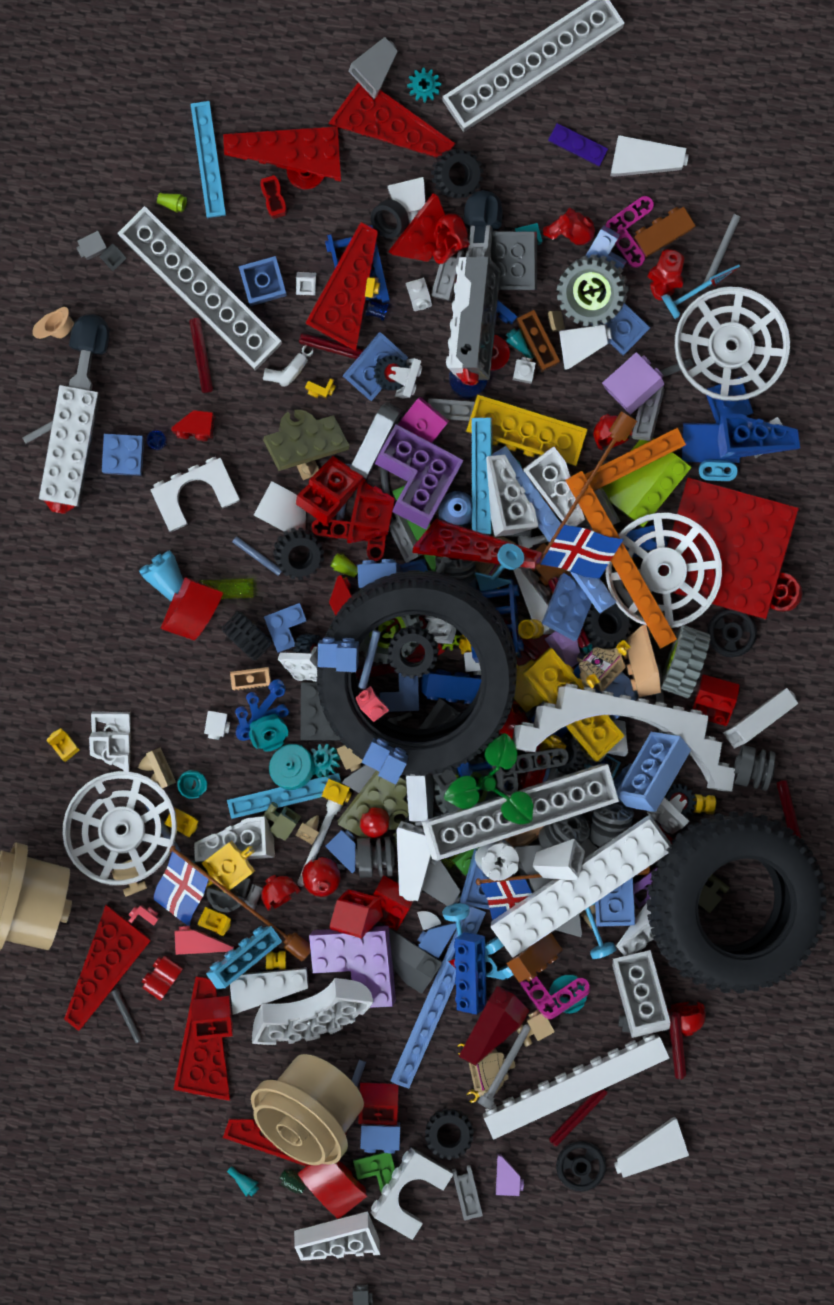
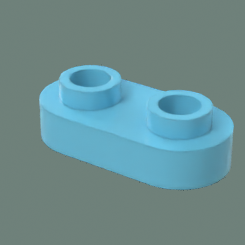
[698,460,737,481]

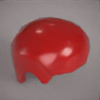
[359,807,390,838]

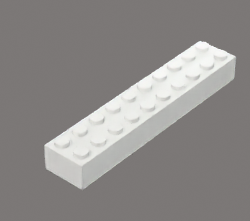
[443,0,624,133]
[118,206,282,371]
[421,764,619,860]
[490,814,672,958]
[483,1033,669,1140]

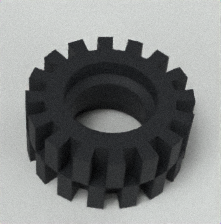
[554,739,590,775]

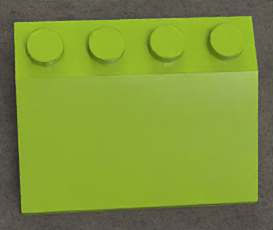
[602,438,692,528]

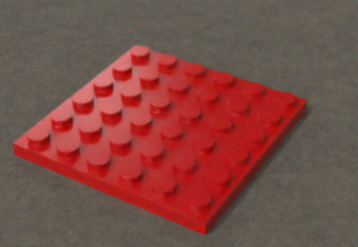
[659,478,799,620]

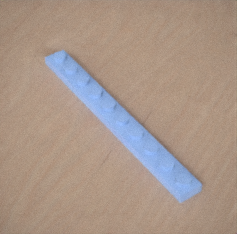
[492,446,616,613]
[390,906,486,1089]

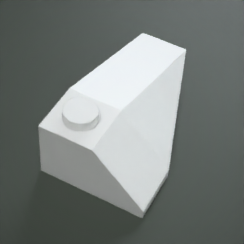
[523,447,585,527]
[616,897,655,956]

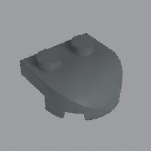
[207,878,251,912]

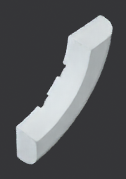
[252,978,373,1045]

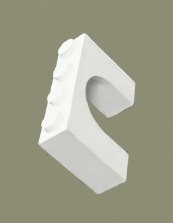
[150,456,240,532]
[370,1147,453,1240]

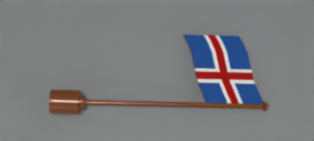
[536,411,637,578]
[154,846,311,961]
[476,866,650,920]

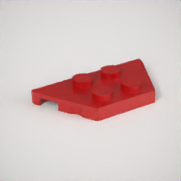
[388,193,445,262]
[347,479,395,543]

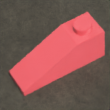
[175,926,234,955]

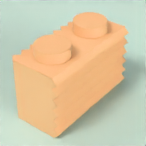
[230,667,271,691]

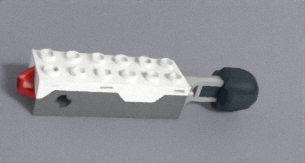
[446,190,503,385]
[39,314,109,514]

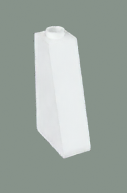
[610,135,689,177]
[723,688,798,748]
[397,821,431,901]
[614,1117,689,1178]

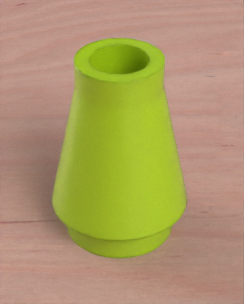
[157,193,187,213]
[330,553,358,578]

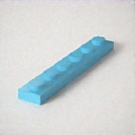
[191,101,226,218]
[472,418,492,534]
[227,773,342,819]

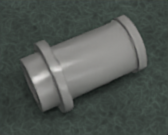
[244,884,262,910]

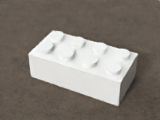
[612,950,671,1038]

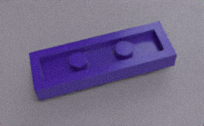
[548,123,608,166]

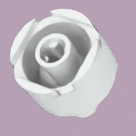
[475,839,519,881]

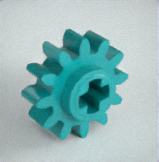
[407,68,441,103]
[311,744,341,778]

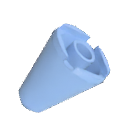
[438,491,472,528]

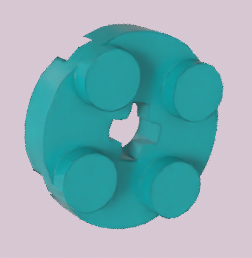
[249,714,288,752]
[549,974,587,1013]

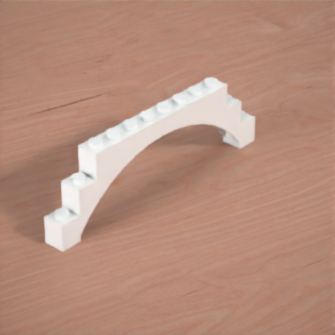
[512,684,735,792]

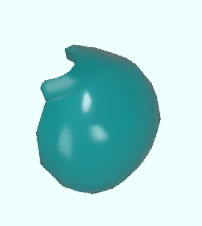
[177,770,207,799]

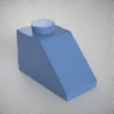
[325,830,356,873]
[417,922,457,958]

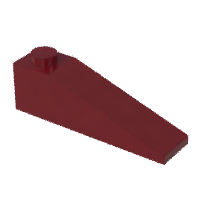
[459,986,529,1066]

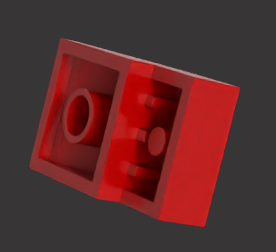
[296,456,363,525]
[161,577,223,641]
[298,1161,367,1219]

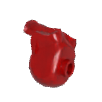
[543,208,595,245]
[432,213,470,264]
[647,249,685,301]

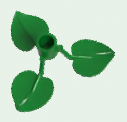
[444,733,533,824]

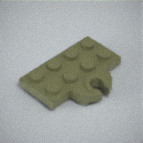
[263,410,349,471]
[338,770,409,839]

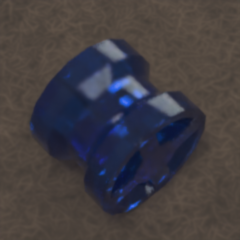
[147,430,167,450]

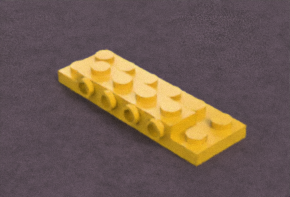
[466,395,587,466]
[522,648,625,762]

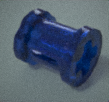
[365,299,388,321]

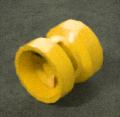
[518,619,544,639]
[693,794,716,814]
[266,951,286,970]

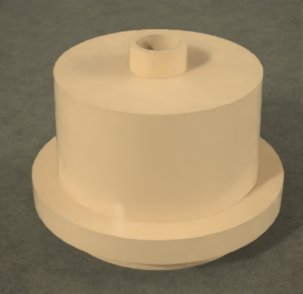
[0,842,72,951]
[251,1054,364,1165]

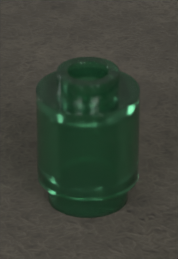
[279,1168,306,1194]

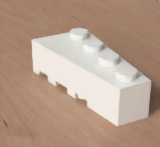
[230,967,309,1015]
[294,1211,380,1260]

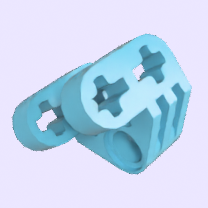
[485,936,514,980]

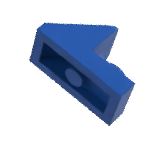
[496,300,517,324]

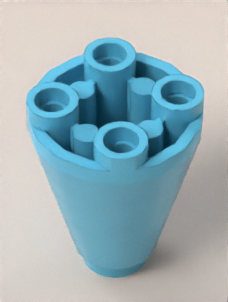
[139,550,184,601]

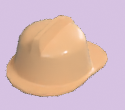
[33,307,74,339]

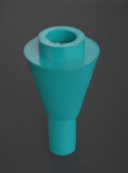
[505,328,534,359]
[227,1166,259,1197]

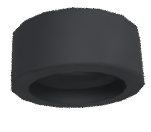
[370,199,409,238]

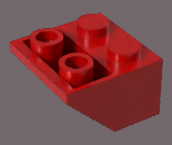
[171,410,215,441]
[329,575,353,616]
[692,674,740,726]
[372,875,413,931]
[330,889,383,938]
[191,996,234,1041]
[358,1082,399,1125]

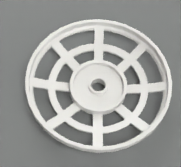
[674,287,790,401]
[606,513,722,628]
[63,771,177,885]

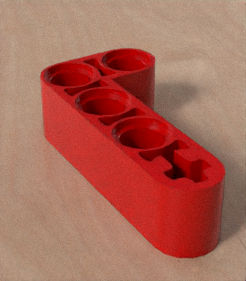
[311,520,386,562]

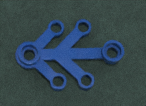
[235,679,289,741]

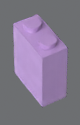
[602,352,665,415]

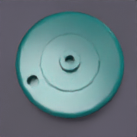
[269,744,315,790]

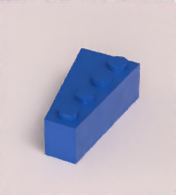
[419,669,481,704]

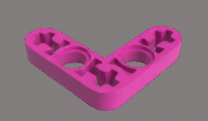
[605,196,653,268]
[520,976,590,1019]

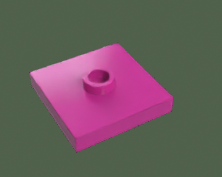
[397,397,449,443]

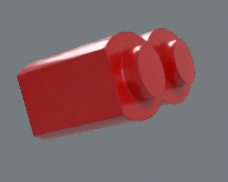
[260,175,287,219]
[142,955,184,1001]

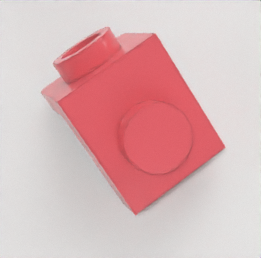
[356,686,389,722]
[129,905,160,925]

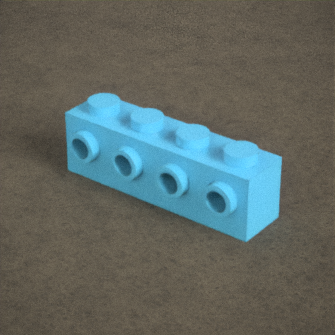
[206,926,282,989]

